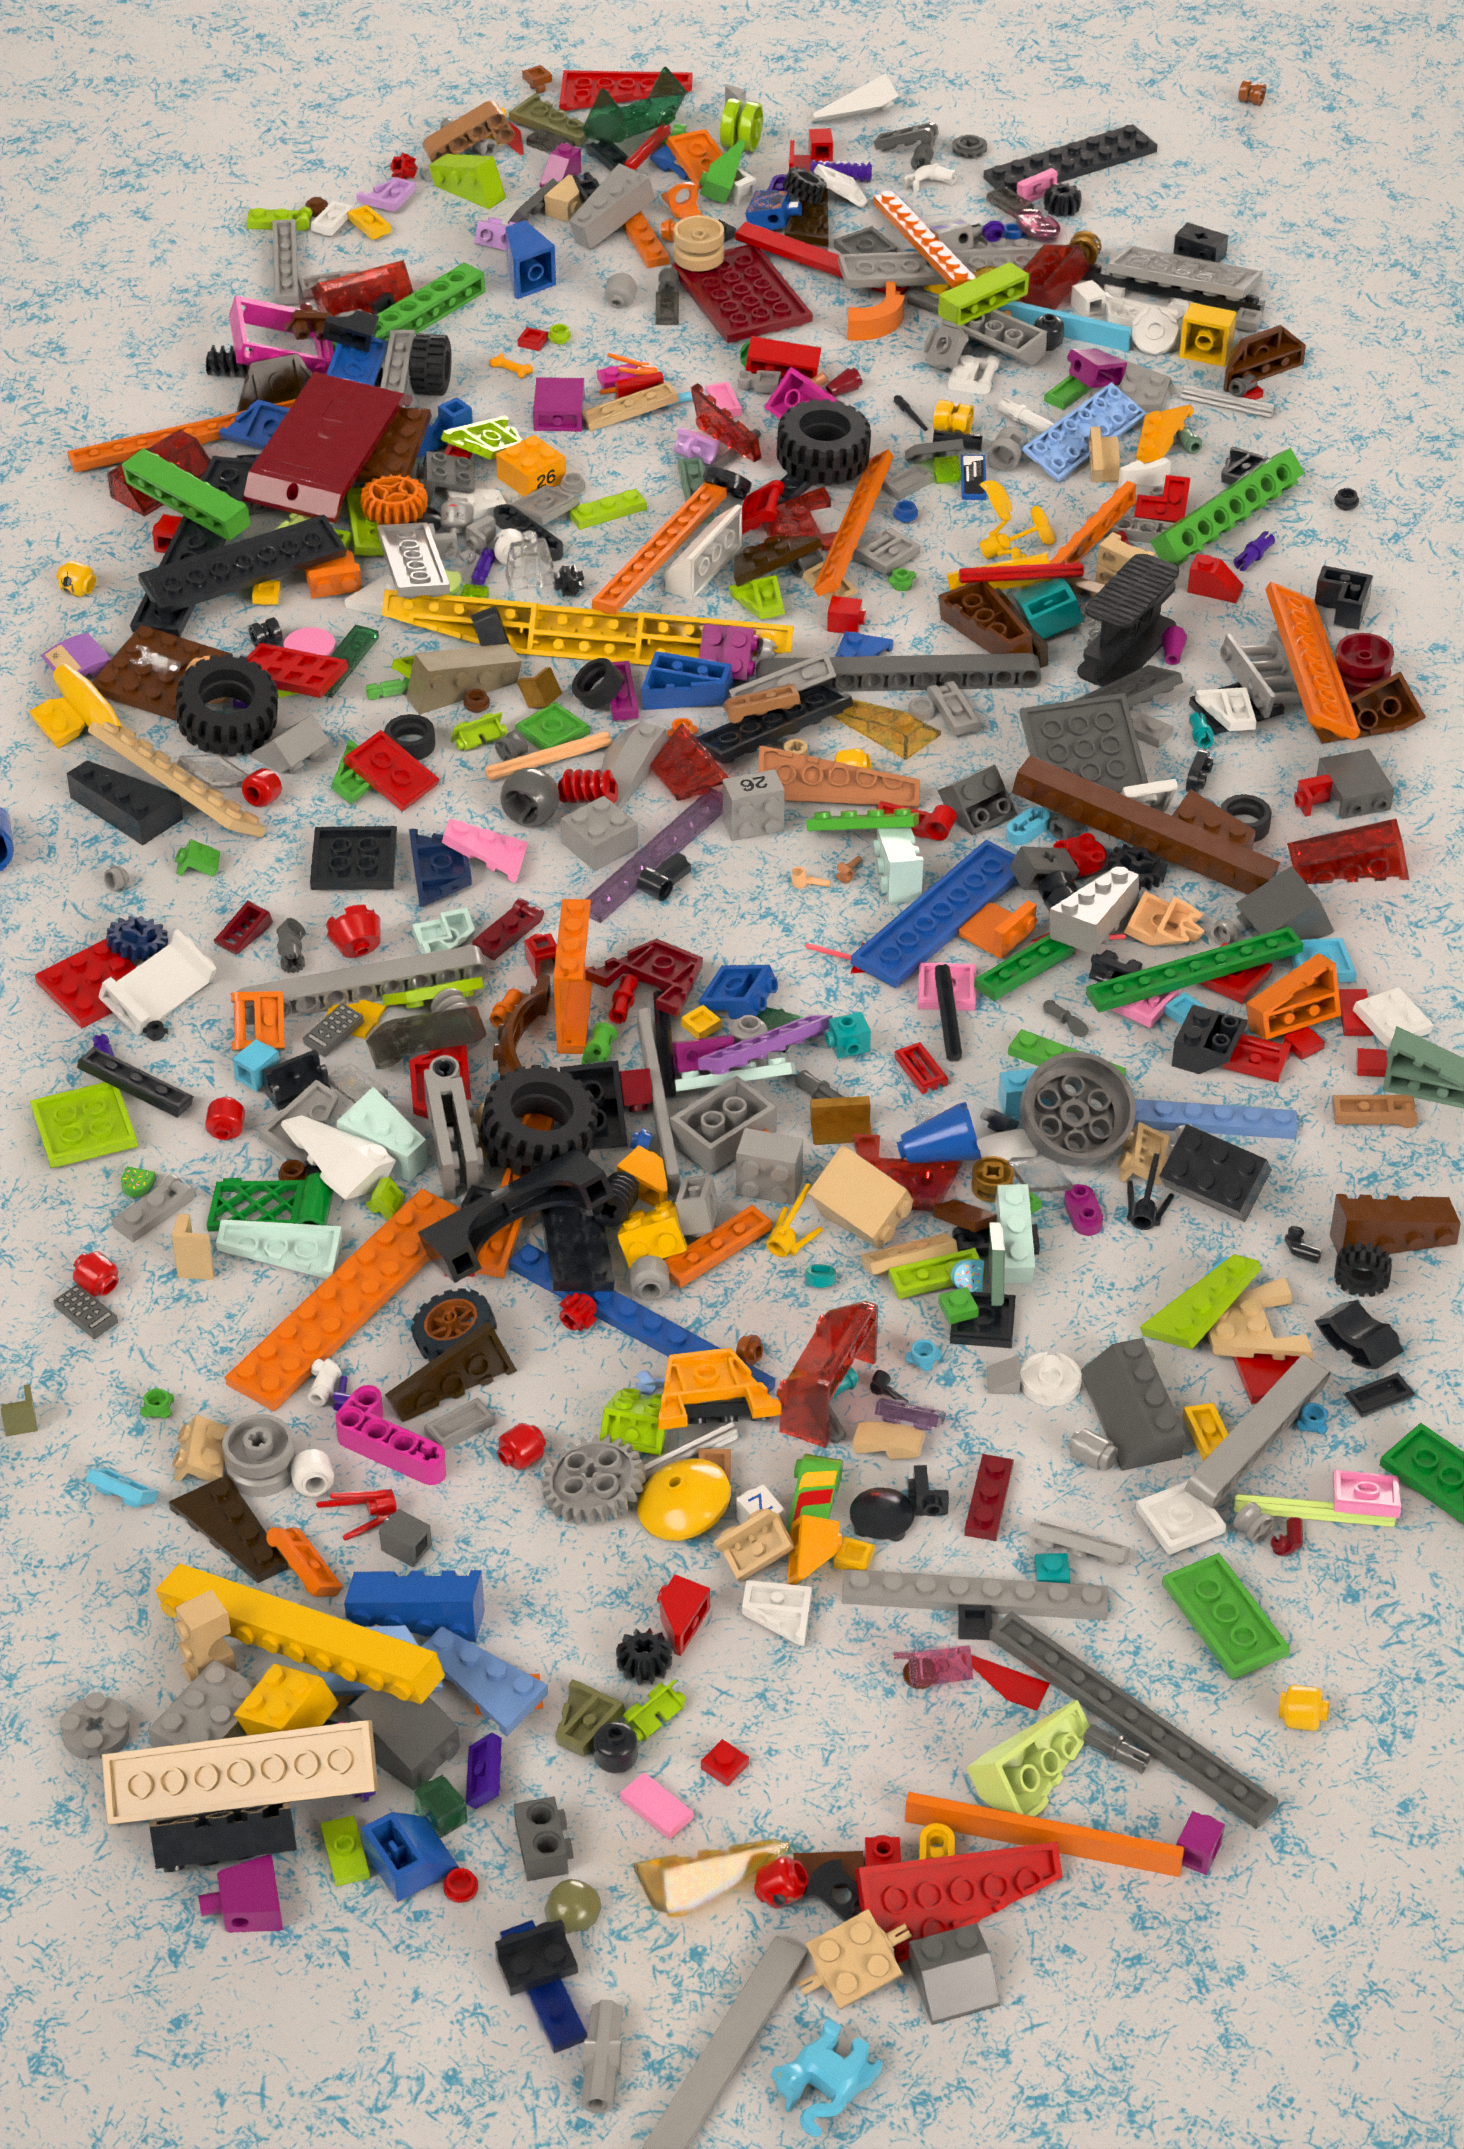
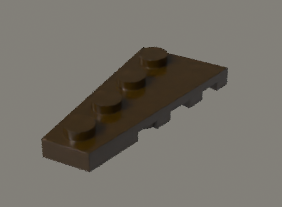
[784,188,829,247]

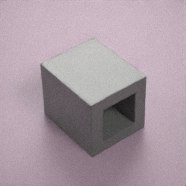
[379,1509,432,1567]

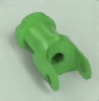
[581,1022,618,1064]

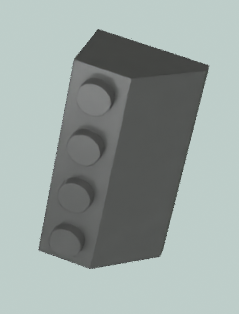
[1081,1338,1186,1471]

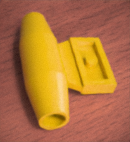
[29,664,122,749]

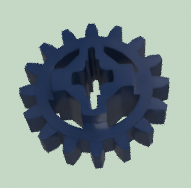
[106,916,169,961]

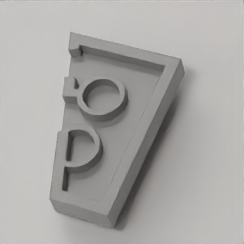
[259,1080,339,1167]

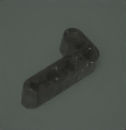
[366,1006,487,1069]

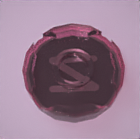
[1016,209,1061,241]

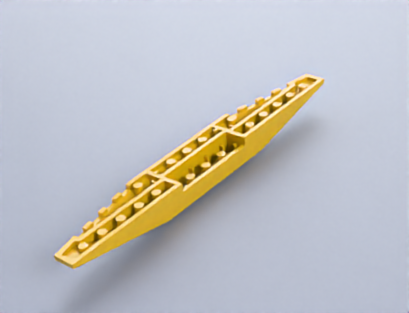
[382,589,794,666]

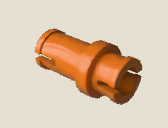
[489,988,523,1028]

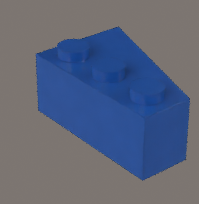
[641,651,733,710]

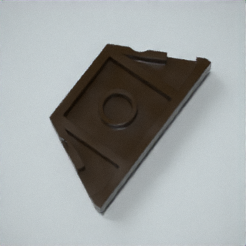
[237,353,313,412]
[734,535,822,587]

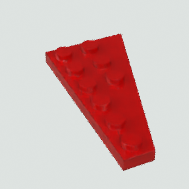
[559,70,693,111]
[855,1842,1063,1964]

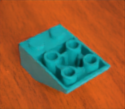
[1012,578,1084,639]

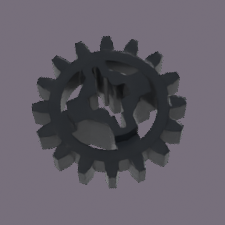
[1106,844,1168,891]

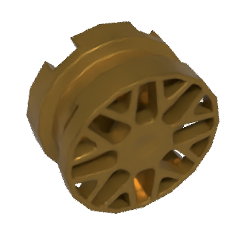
[1066,230,1102,268]
[971,1156,1014,1203]

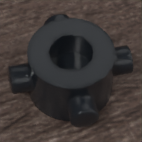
[143,1020,168,1041]

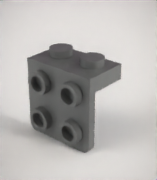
[416,451,476,506]

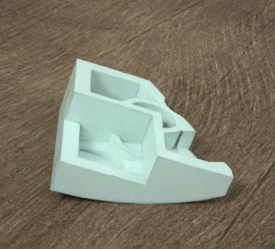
[412,907,475,954]

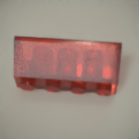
[311,260,414,317]
[107,429,211,517]

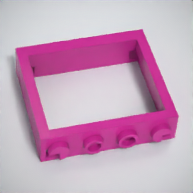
[229,295,334,374]

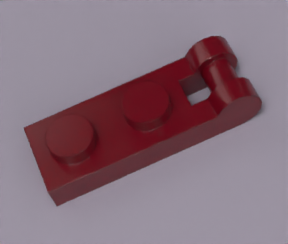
[472,898,544,961]

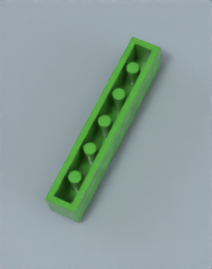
[122,448,251,541]

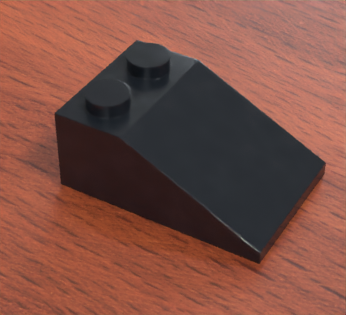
[560,1060,628,1150]

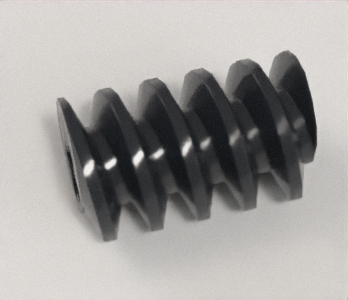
[206,345,253,377]
[592,1171,639,1227]

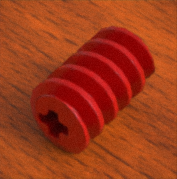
[558,769,618,804]

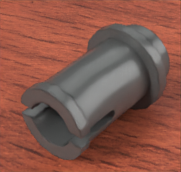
[1229,374,1257,397]

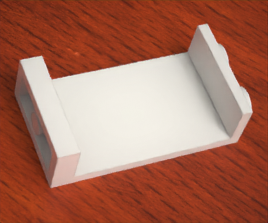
[98,929,217,1036]

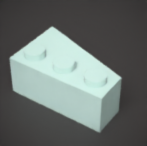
[337,1086,428,1182]

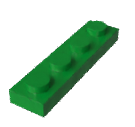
[974,934,1074,1001]

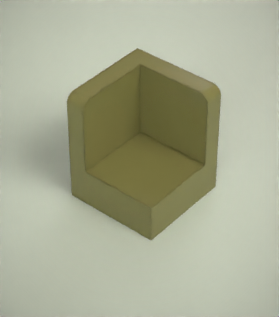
[1,1384,38,1436]

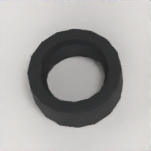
[572,657,623,709]
[384,714,436,760]
[1221,794,1272,842]

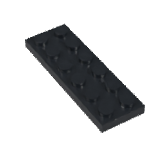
[692,683,853,764]

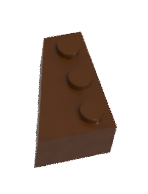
[1172,789,1255,850]

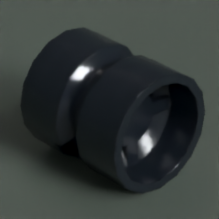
[1038,871,1078,913]

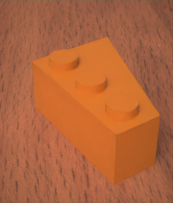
[1246,953,1341,1040]

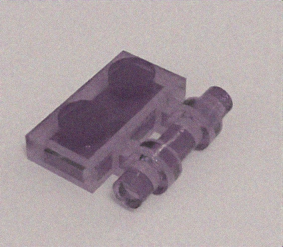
[874,1398,946,1431]

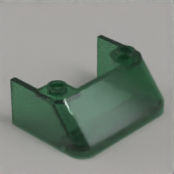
[582,66,687,143]

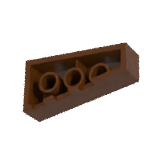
[938,582,1033,654]
[1330,1194,1461,1255]

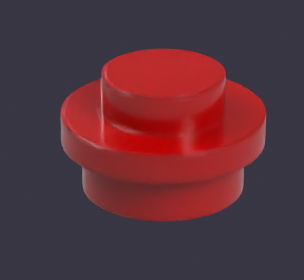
[443,1868,479,1903]

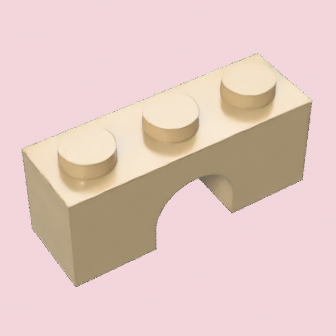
[174,1589,237,1682]

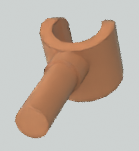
[836,856,862,884]

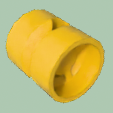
[933,399,974,434]

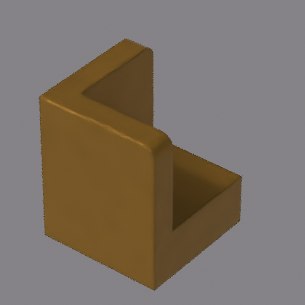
[517,667,562,708]

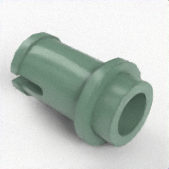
[1176,426,1202,454]

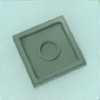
[989,1222,1005,1306]

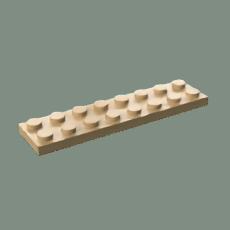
[88,721,267,838]
[102,1720,378,1825]

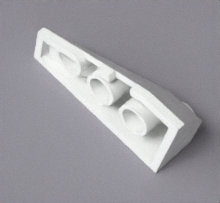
[808,73,898,123]
[281,1115,396,1200]

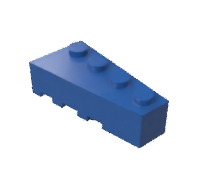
[344,1570,485,1642]

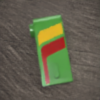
[786,1453,843,1535]

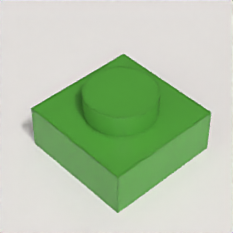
[938,1287,979,1325]

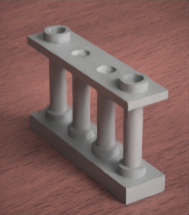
[1220,630,1302,718]

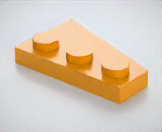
[1136,404,1194,463]

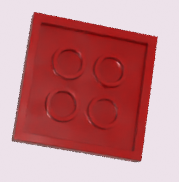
[35,939,137,1029]

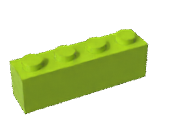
[938,262,1029,326]

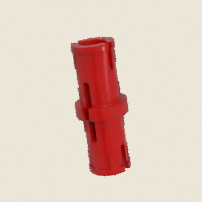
[609,974,638,1024]

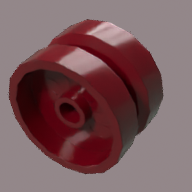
[1335,633,1394,696]

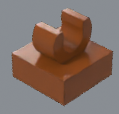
[522,65,552,94]

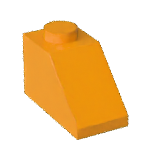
[617,1145,668,1207]
[787,1515,842,1585]

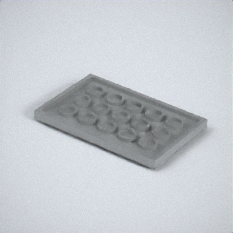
[1106,245,1263,301]

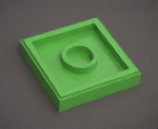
[515,702,590,750]

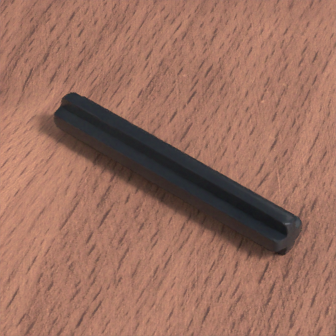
[934,964,962,1061]

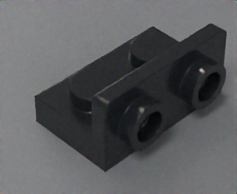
[495,1919,578,1996]

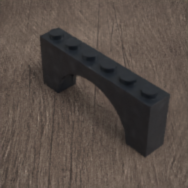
[418,1148,615,1283]

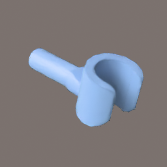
[635,1370,665,1395]

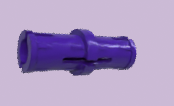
[1233,531,1275,571]

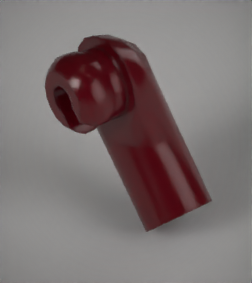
[1270,1517,1303,1557]

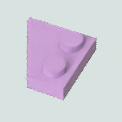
[356,177,417,212]

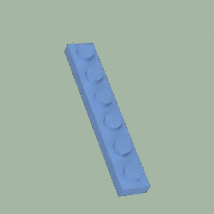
[1133,1099,1297,1140]

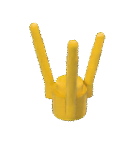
[766,1183,823,1258]

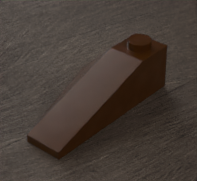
[1311,671,1426,744]

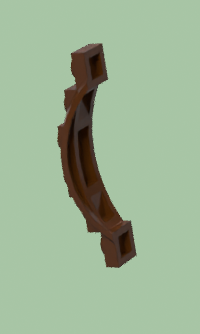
[493,975,551,1117]

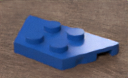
[219,399,289,450]

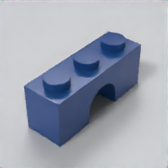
[416,397,473,459]

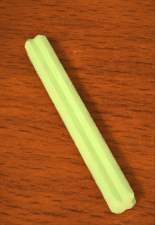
[1234,1494,1396,1527]

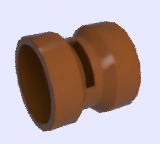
[1238,79,1267,106]

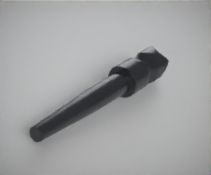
[893,395,928,431]

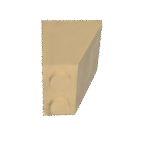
[808,1145,914,1250]

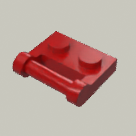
[742,480,785,535]
[1222,1031,1293,1083]

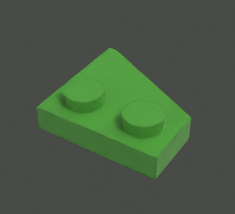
[331,739,373,805]

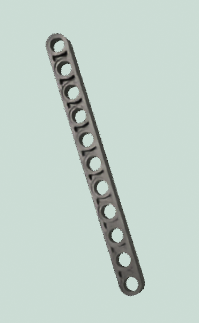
[755,653,1041,692]

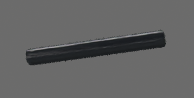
[653,990,676,1098]

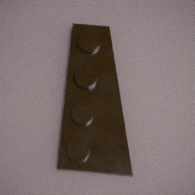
[385,1322,517,1422]
[169,1475,287,1583]

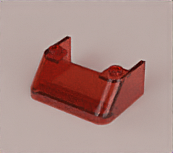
[777,1301,878,1448]

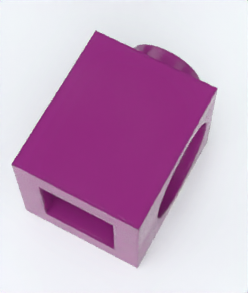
[1176,1811,1225,1875]

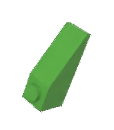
[699,140,746,204]

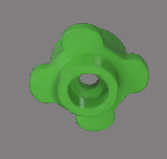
[888,568,916,591]
[140,1388,175,1419]

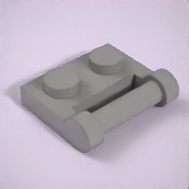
[853,528,920,575]

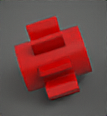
[390,152,418,180]
[559,1292,597,1332]

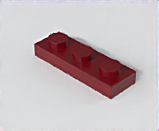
[964,1454,1014,1541]

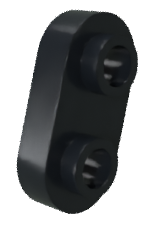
[1186,749,1214,793]

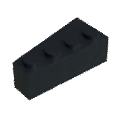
[67,760,183,846]
[149,1802,297,1872]

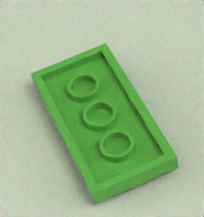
[1162,1553,1290,1680]

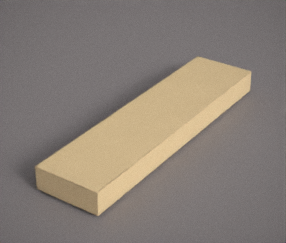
[582,382,679,431]

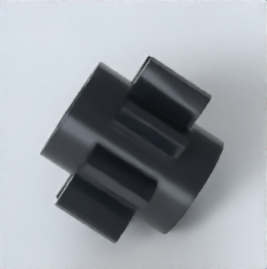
[553,564,585,597]

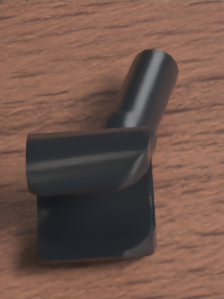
[870,1370,909,1407]

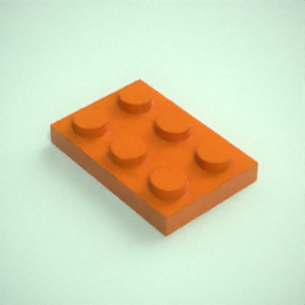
[666,129,736,190]

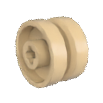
[673,215,724,271]

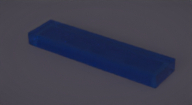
[500,1920,587,2054]

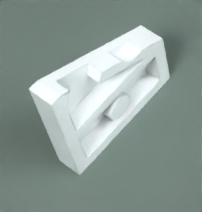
[814,164,868,208]
[742,1580,812,1646]

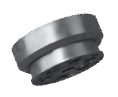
[1020,1052,1136,1166]

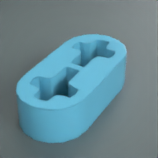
[1006,807,1050,846]

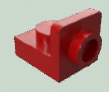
[1294,774,1333,817]

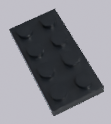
[540,1206,615,1291]

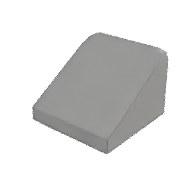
[725,84,746,105]
[987,1356,1021,1394]

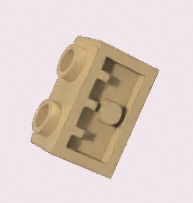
[1118,1122,1169,1185]

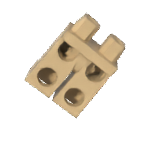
[1095,532,1155,585]

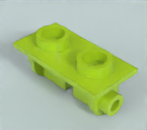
[450,712,508,751]
[623,1679,687,1742]

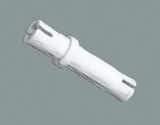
[998,397,1054,434]

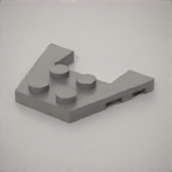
[1088,354,1171,413]

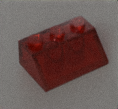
[1019,244,1090,310]

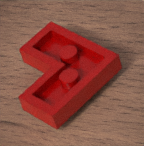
[1134,475,1191,523]

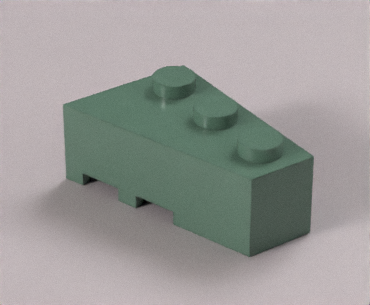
[1383,1026,1464,1109]

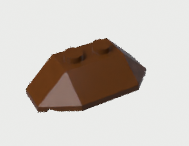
[1223,325,1306,393]

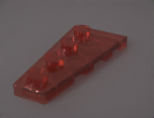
[690,383,762,462]

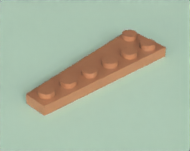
[758,746,920,807]

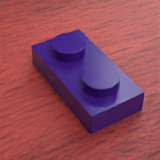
[465,1732,502,1809]

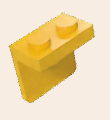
[617,1200,688,1269]

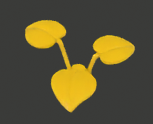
[979,480,1056,589]

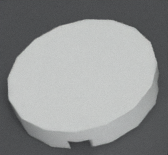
[1132,307,1179,355]
[1020,1352,1082,1406]

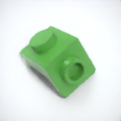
[175,839,220,877]

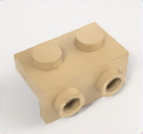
[172,1414,229,1482]
[714,1508,796,1582]

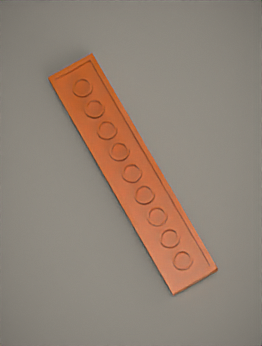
[1265,581,1360,741]
[225,1188,461,1412]

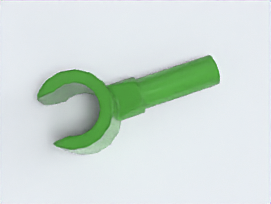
[662,123,688,146]

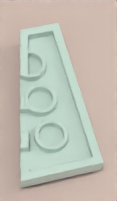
[675,1057,797,1091]
[216,1220,342,1279]

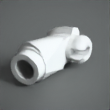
[308,1358,342,1406]

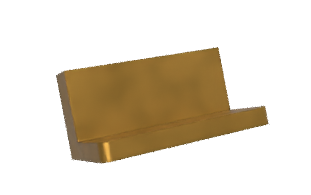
[810,1096,872,1145]

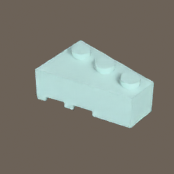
[872,827,923,904]

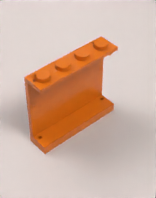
[554,899,593,1054]

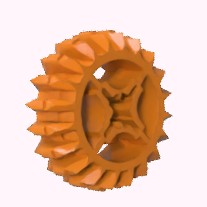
[360,474,428,525]

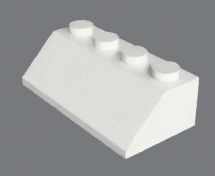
[663,504,742,600]

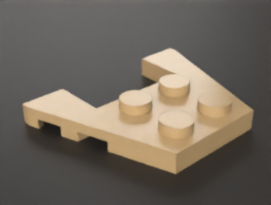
[1206,1278,1313,1360]

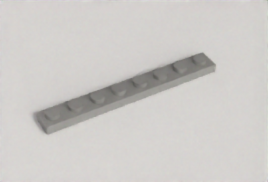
[842,1569,1108,1621]

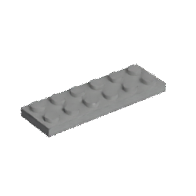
[377,522,450,599]

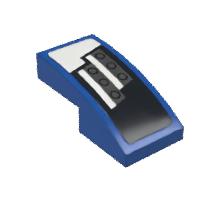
[960,455,987,500]

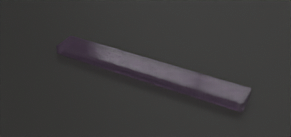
[585,787,723,923]

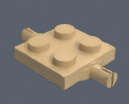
[797,1909,912,2010]

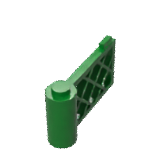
[206,1172,334,1232]

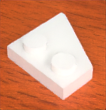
[445,488,506,519]
[345,575,396,615]
[1195,687,1256,731]

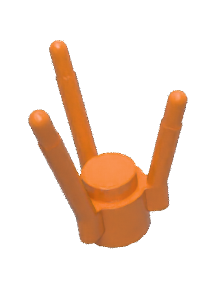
[599,353,657,394]

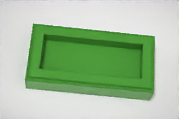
[1044,375,1092,410]

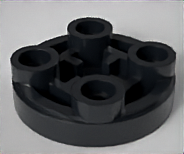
[703,467,752,500]

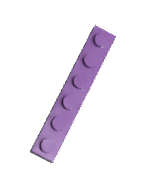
[698,1014,833,1075]

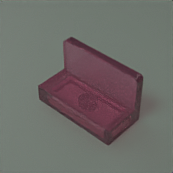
[893,1645,973,1687]

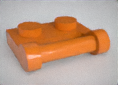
[231,991,285,1052]

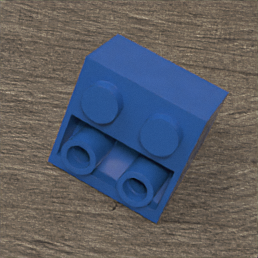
[361,1812,459,1902]

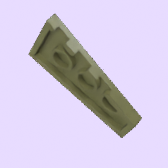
[509,93,593,146]

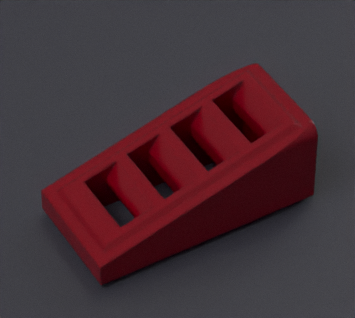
[214,900,273,955]

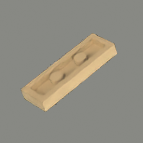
[861,1233,958,1276]

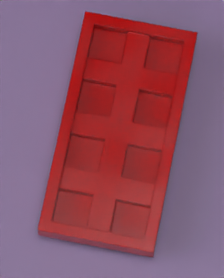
[246,643,349,698]

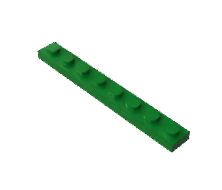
[1086,926,1304,1013]

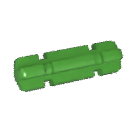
[366,677,410,700]

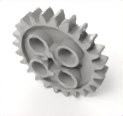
[541,1435,646,1526]

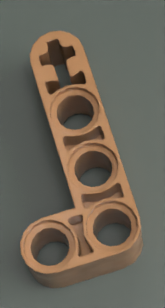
[423,100,514,163]

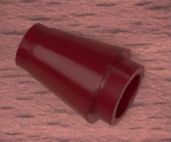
[825,368,863,397]

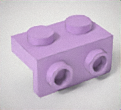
[474,217,516,251]

